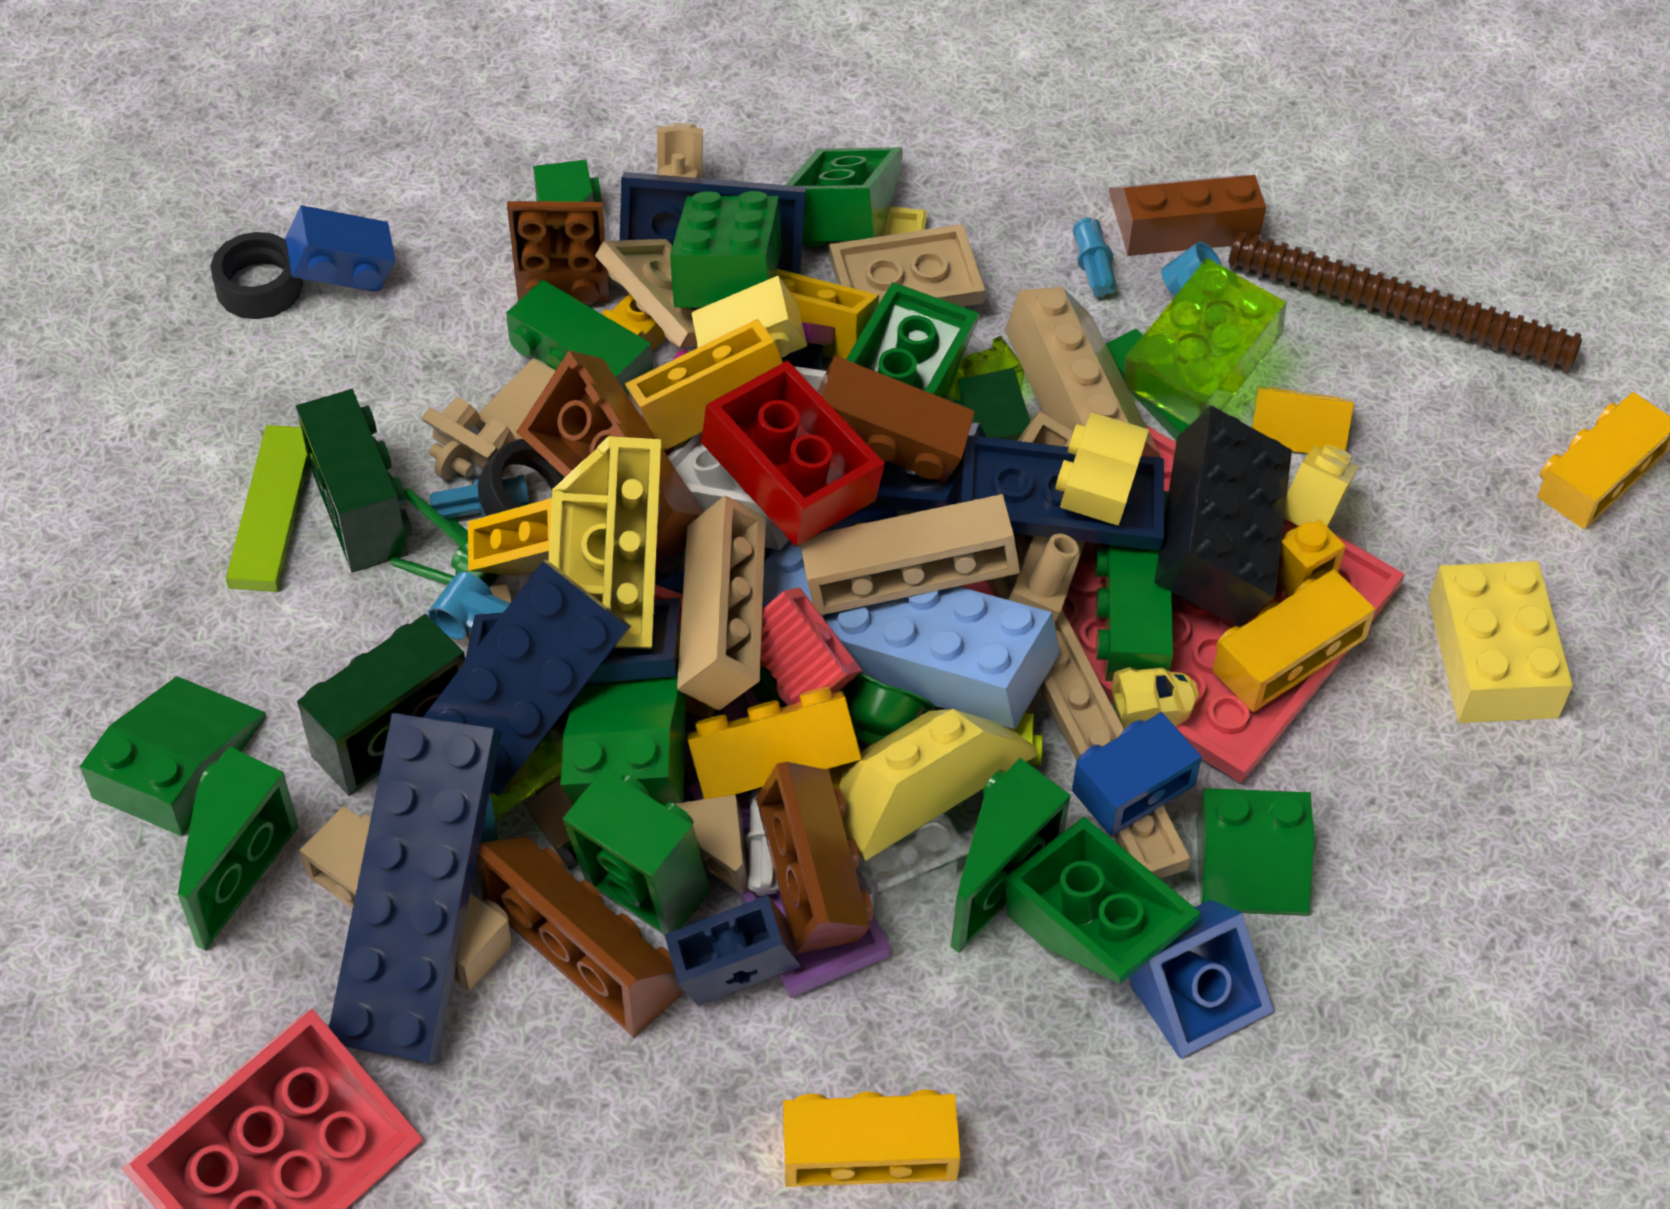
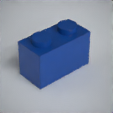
[286,205,396,292]
[1072,712,1202,837]

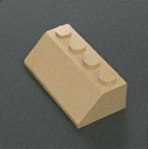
[1005,287,1160,458]

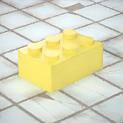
[1428,561,1573,723]

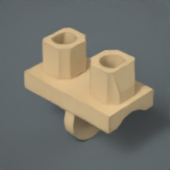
[657,123,703,178]
[422,397,515,481]

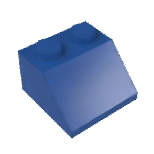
[1129,900,1274,1058]

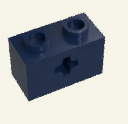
[664,895,801,1006]

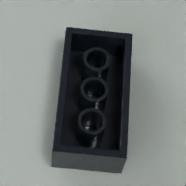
[1154,405,1292,627]

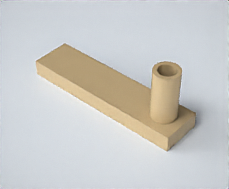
[1008,534,1085,623]

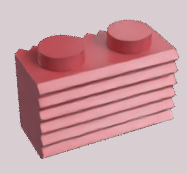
[760,588,862,706]

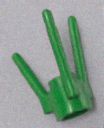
[390,488,501,587]

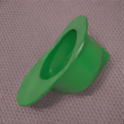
[843,673,937,745]

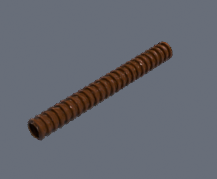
[1228,229,1583,373]

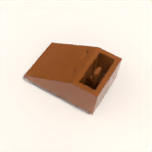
[507,201,611,304]

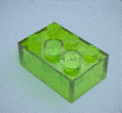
[1125,258,1287,425]

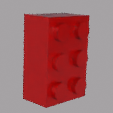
[701,360,885,547]

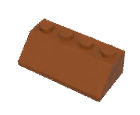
[476,837,681,1038]

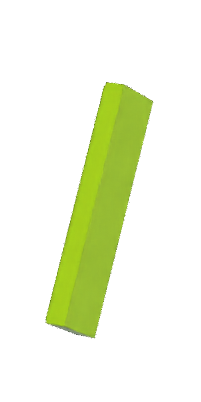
[226,425,309,592]

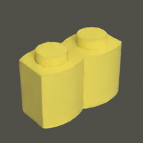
[1055,412,1149,526]

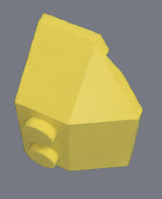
[548,436,661,649]
[839,709,1038,861]

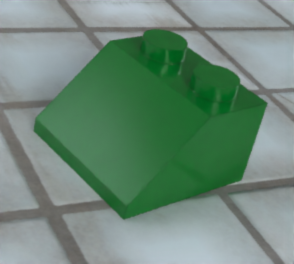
[1196,788,1314,916]

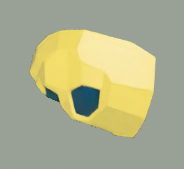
[1112,667,1199,729]

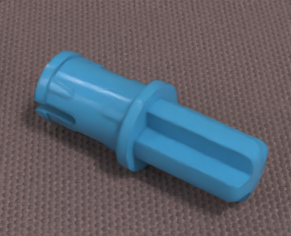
[1072,217,1117,298]
[429,475,529,519]

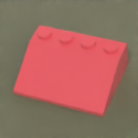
[121,1008,423,1209]

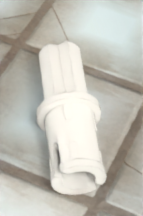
[744,789,779,896]

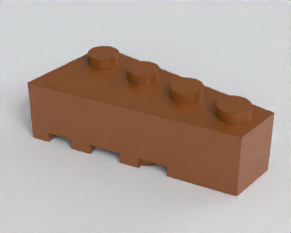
[516,350,704,557]

